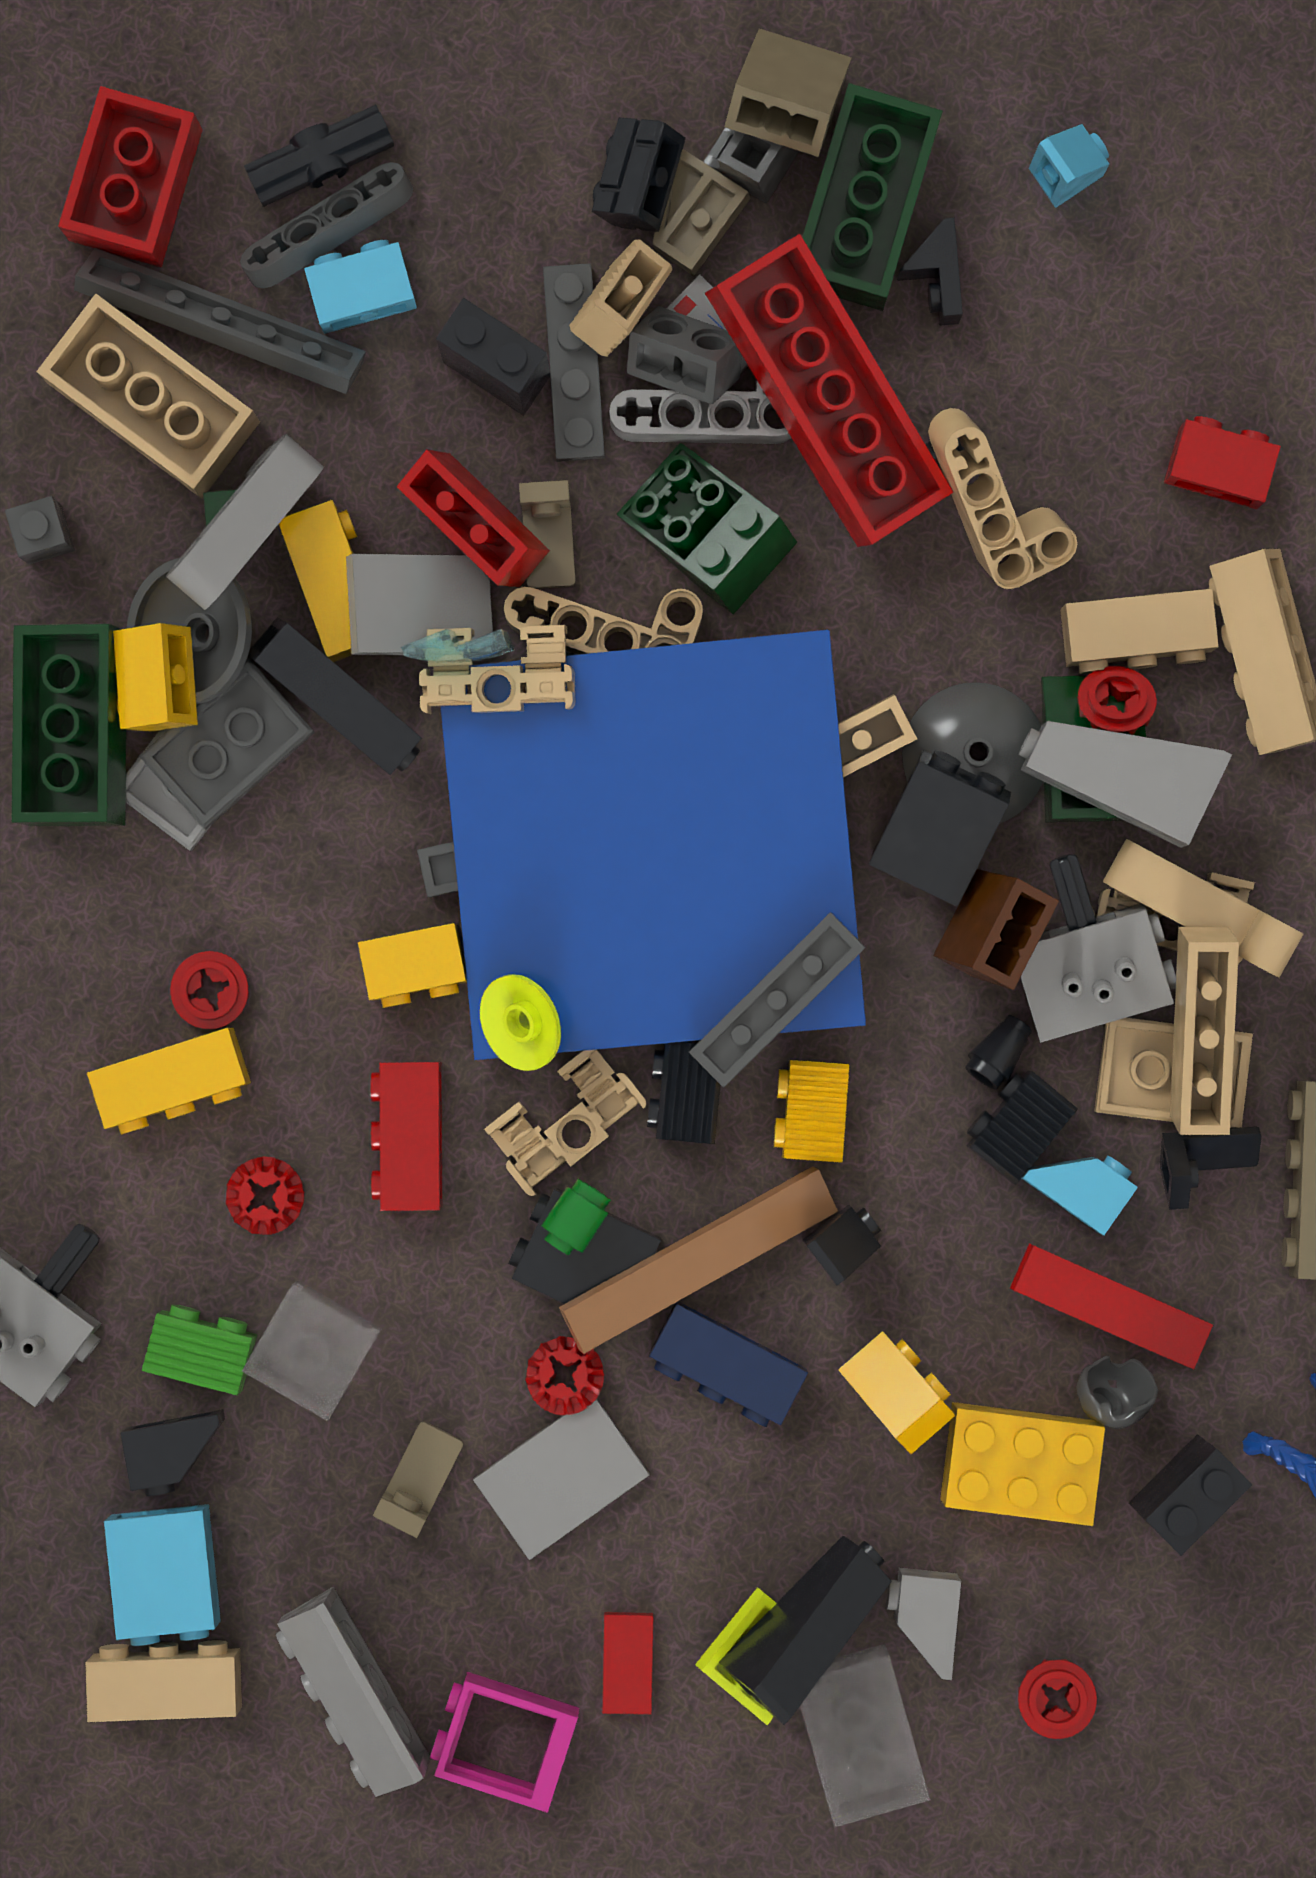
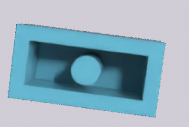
[304,240,417,334]

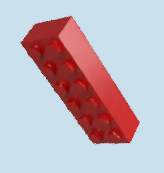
[705,233,953,547]

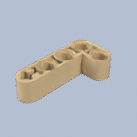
[928,408,1078,589]
[504,587,703,655]
[1103,839,1304,977]

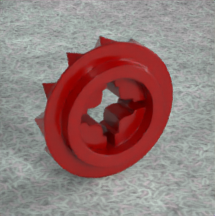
[1077,666,1157,735]
[170,951,249,1029]
[226,1157,304,1235]
[525,1336,604,1415]
[1018,1659,1097,1739]

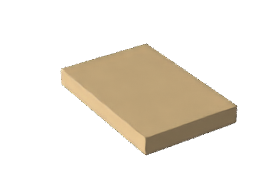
[1094,1018,1253,1128]

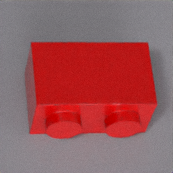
[1164,416,1281,510]

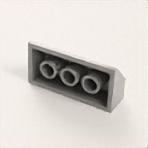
[276,1587,430,1797]

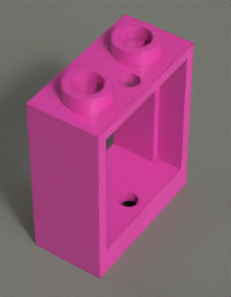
[430,1672,579,1813]

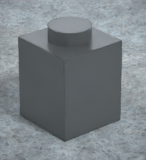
[5,496,75,565]

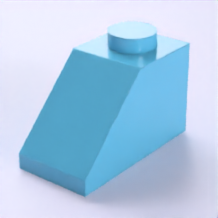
[1029,124,1109,208]
[1021,1156,1138,1235]

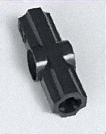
[244,104,394,207]

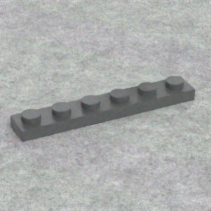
[74,248,366,394]

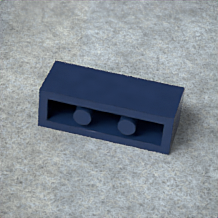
[649,1301,808,1427]

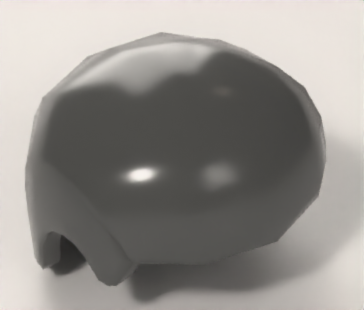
[1076,1355,1159,1429]

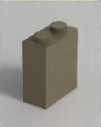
[724,28,852,157]

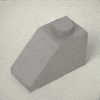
[886,1568,961,1680]

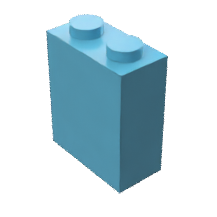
[104,1504,221,1646]

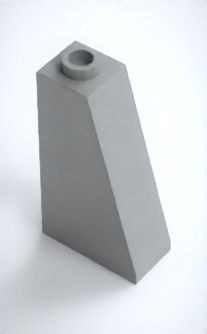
[1018,721,1232,848]

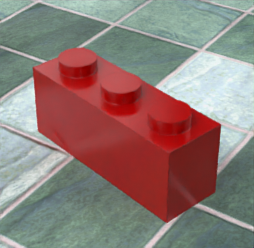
[396,449,550,587]
[371,1062,443,1211]

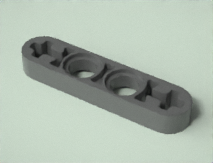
[240,162,413,288]

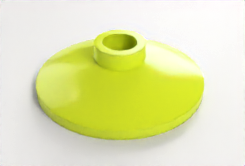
[480,974,561,1071]

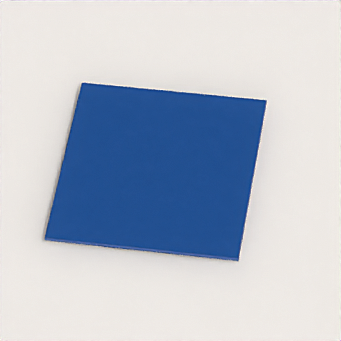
[440,630,866,1060]

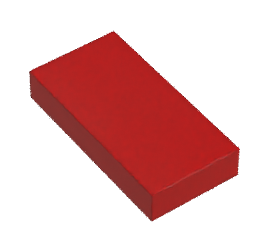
[602,1612,653,1715]

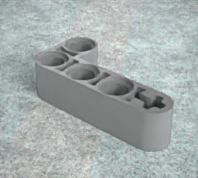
[609,378,791,444]
[166,434,324,610]

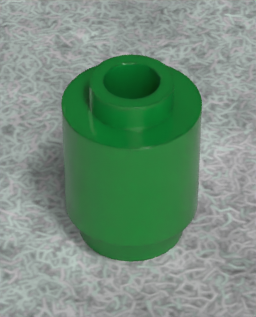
[541,1178,611,1256]

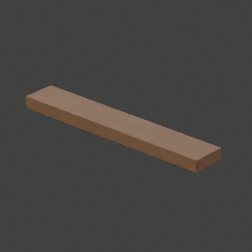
[559,1166,838,1354]

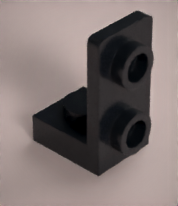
[1160,1126,1262,1210]

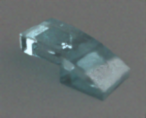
[401,629,515,663]

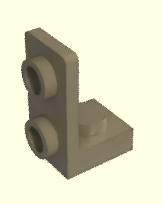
[519,480,576,589]
[373,1421,464,1538]

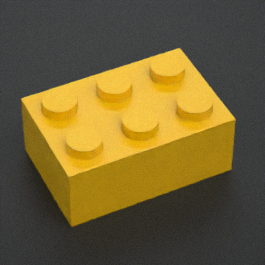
[940,1402,1105,1526]

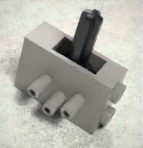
[1021,854,1176,1043]
[0,1224,102,1407]

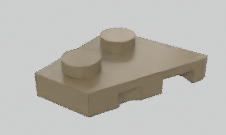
[653,149,751,276]

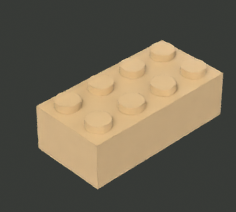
[36,294,260,499]

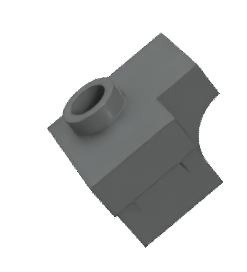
[704,128,799,203]

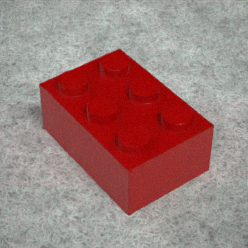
[58,86,203,268]

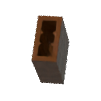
[933,869,1059,990]

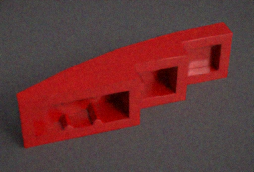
[1010,1243,1213,1369]

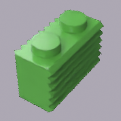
[142,1304,257,1395]

